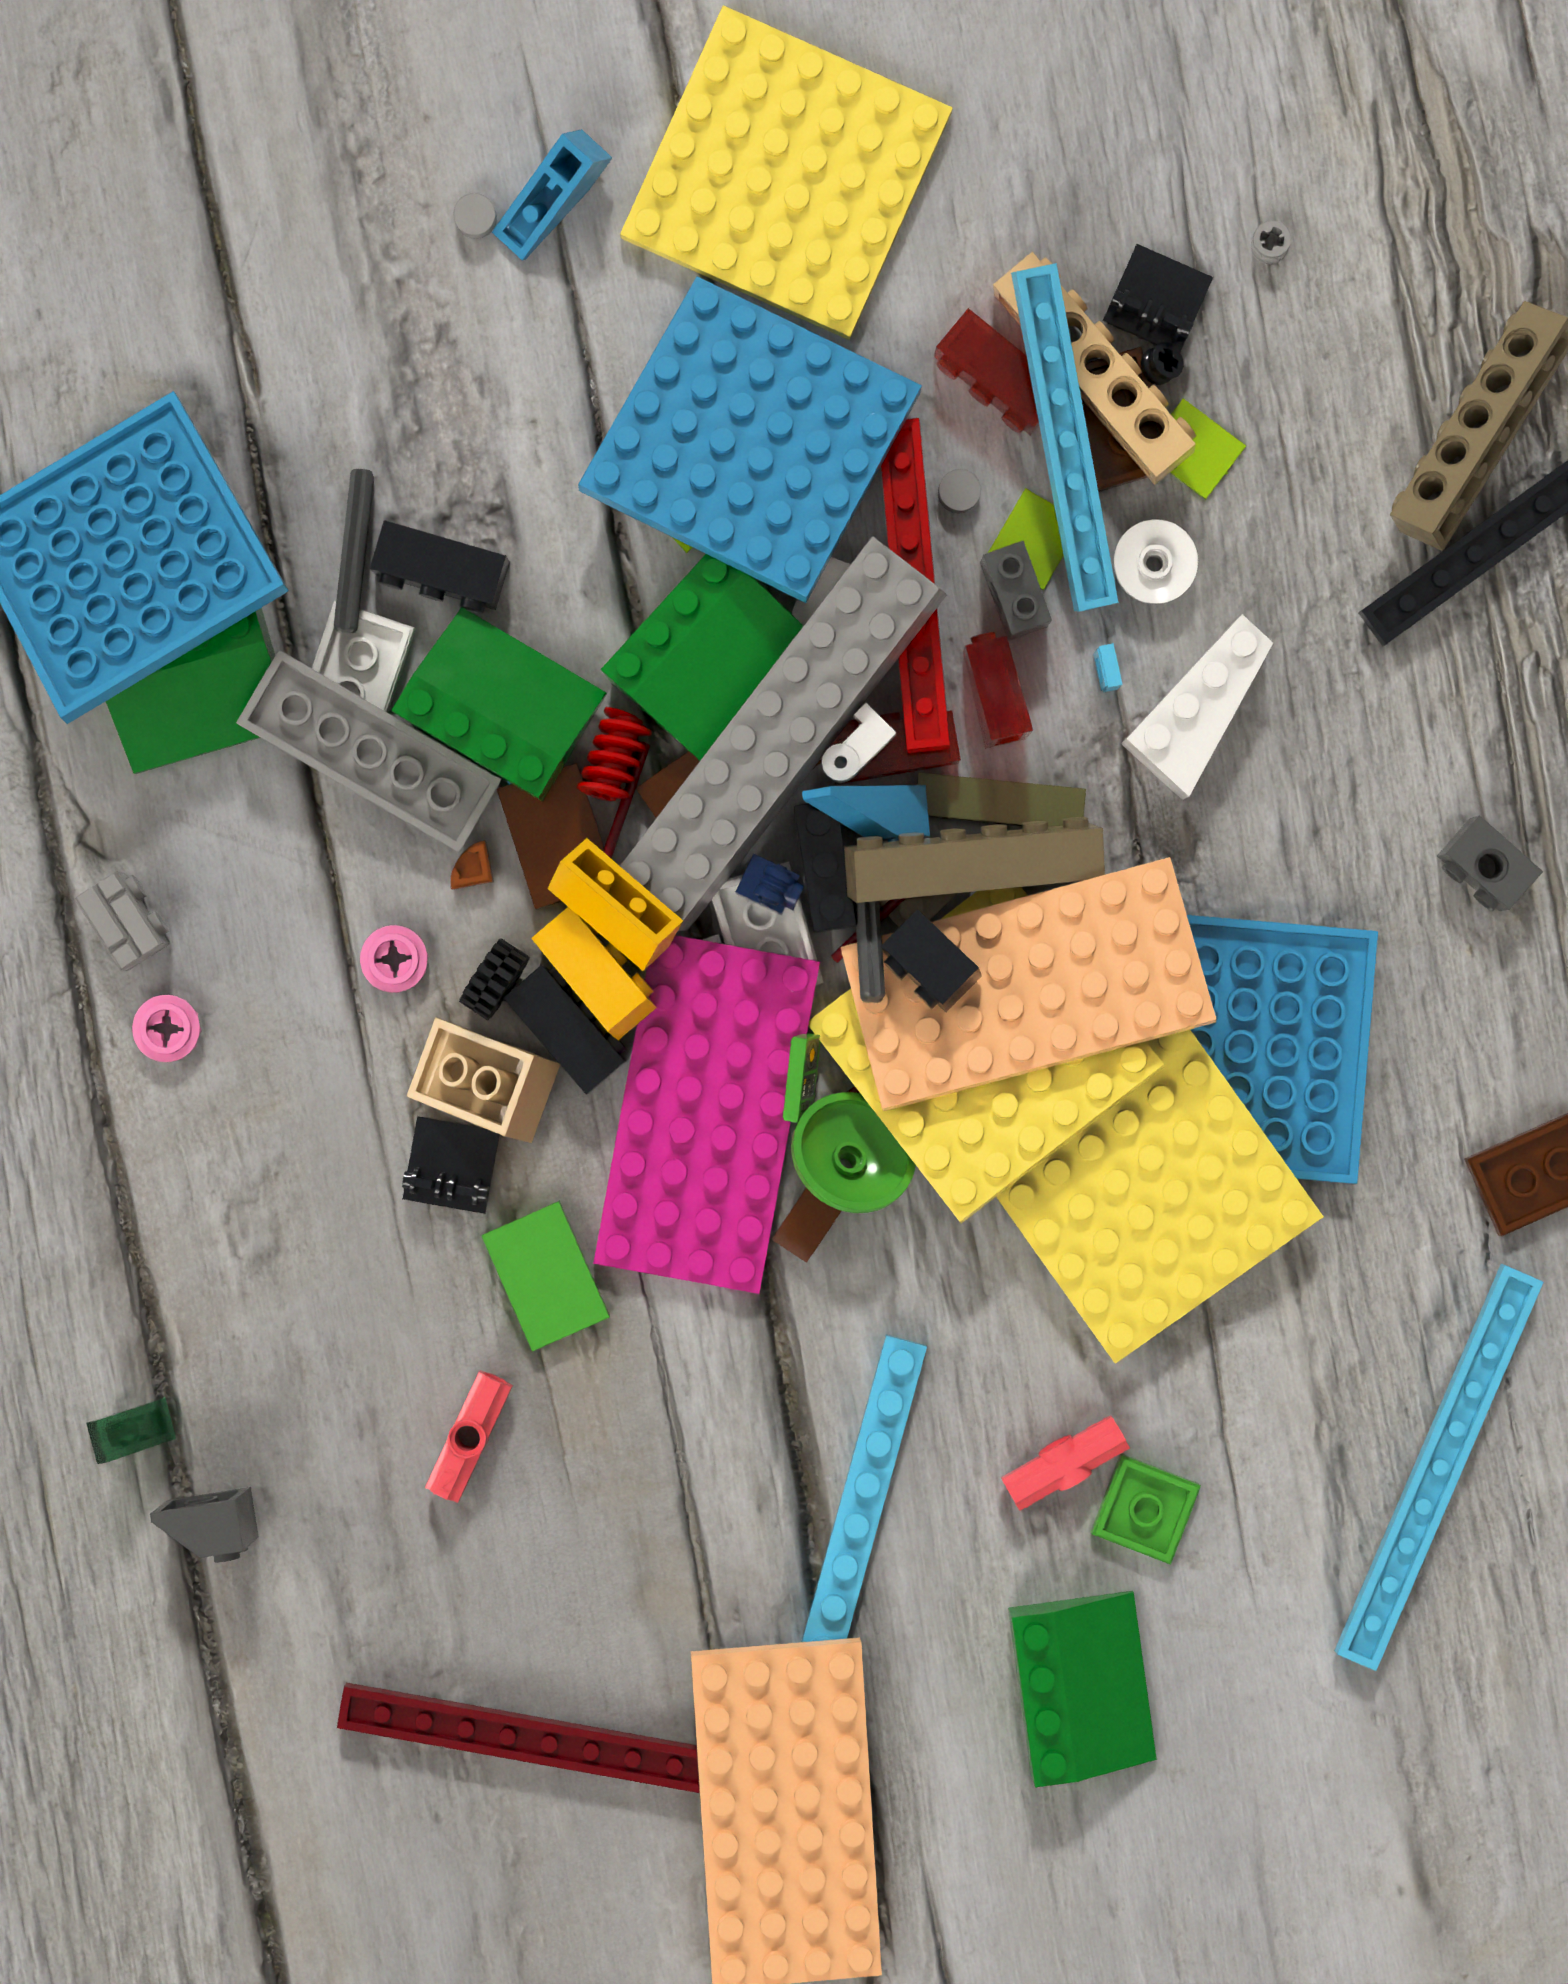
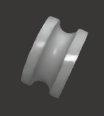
[1251,220,1291,264]

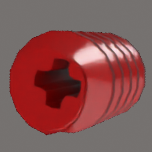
[576,707,652,801]

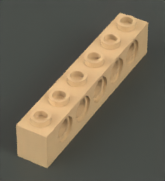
[993,252,1196,485]

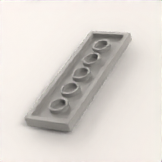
[236,650,501,852]

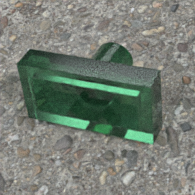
[86,1398,176,1464]

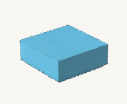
[1093,643,1123,693]

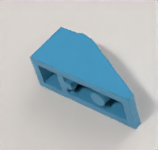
[492,129,612,261]
[802,785,930,842]

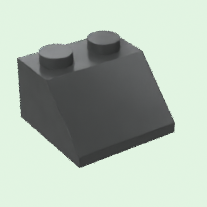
[150,1487,259,1563]

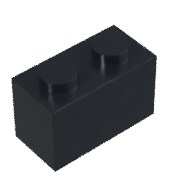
[881,909,982,1012]

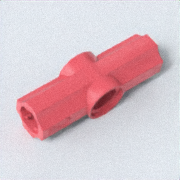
[425,1370,513,1503]
[1001,1415,1130,1511]

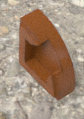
[451,840,494,890]

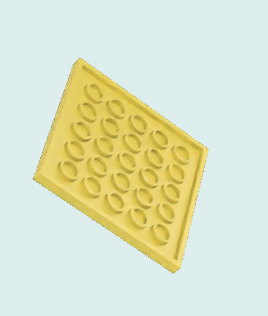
[620,5,953,341]
[808,887,1164,1224]
[996,1030,1324,1364]

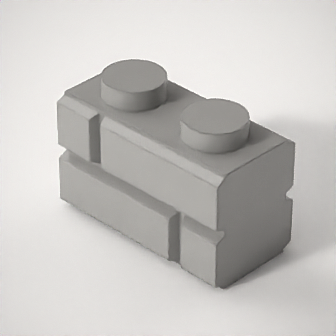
[75,871,169,971]

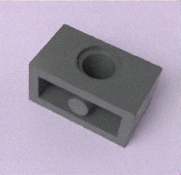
[980,541,1052,641]
[1437,815,1543,911]

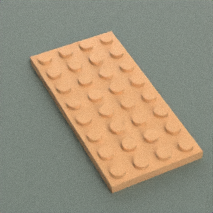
[840,857,1216,1111]
[690,1637,882,1984]

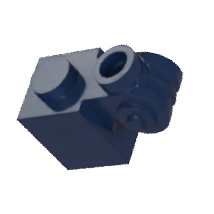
[735,854,804,916]

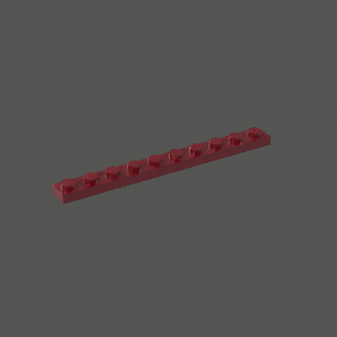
[337,1682,700,1793]

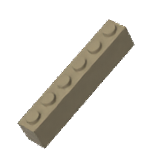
[844,817,1105,903]

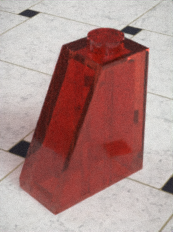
[963,632,1033,749]

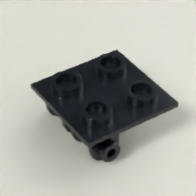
[1103,244,1213,352]
[402,1116,500,1214]

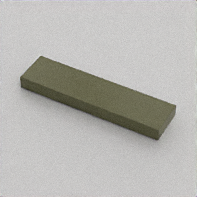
[917,772,1086,827]

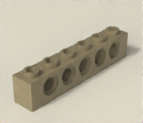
[1390,301,1568,551]

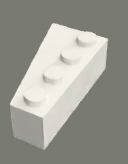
[1121,614,1273,801]

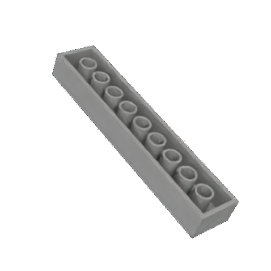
[620,536,947,931]

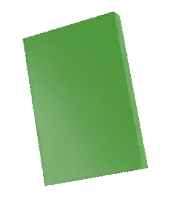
[481,1201,610,1351]

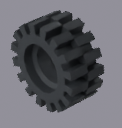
[459,938,530,1020]

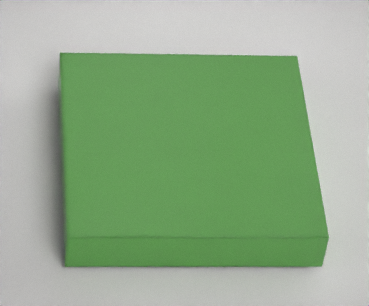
[1090,1454,1201,1565]

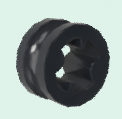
[1141,342,1184,385]

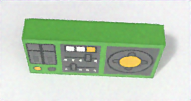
[783,1033,821,1123]

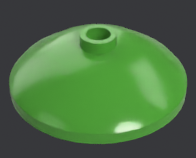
[791,1092,916,1213]

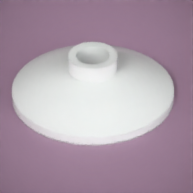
[1113,519,1198,604]

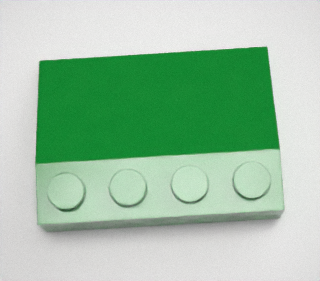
[600,554,803,761]
[391,607,607,802]
[106,608,275,774]
[1008,1591,1157,1788]

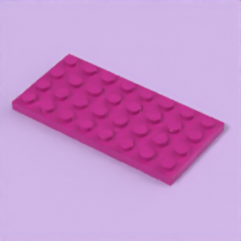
[593,935,820,1294]

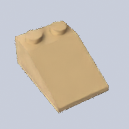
[407,1017,560,1143]

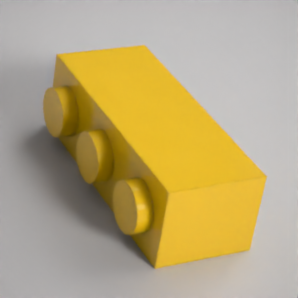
[548,838,683,971]
[531,907,657,1040]

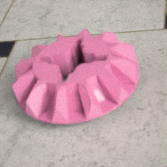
[360,925,428,993]
[132,995,202,1062]

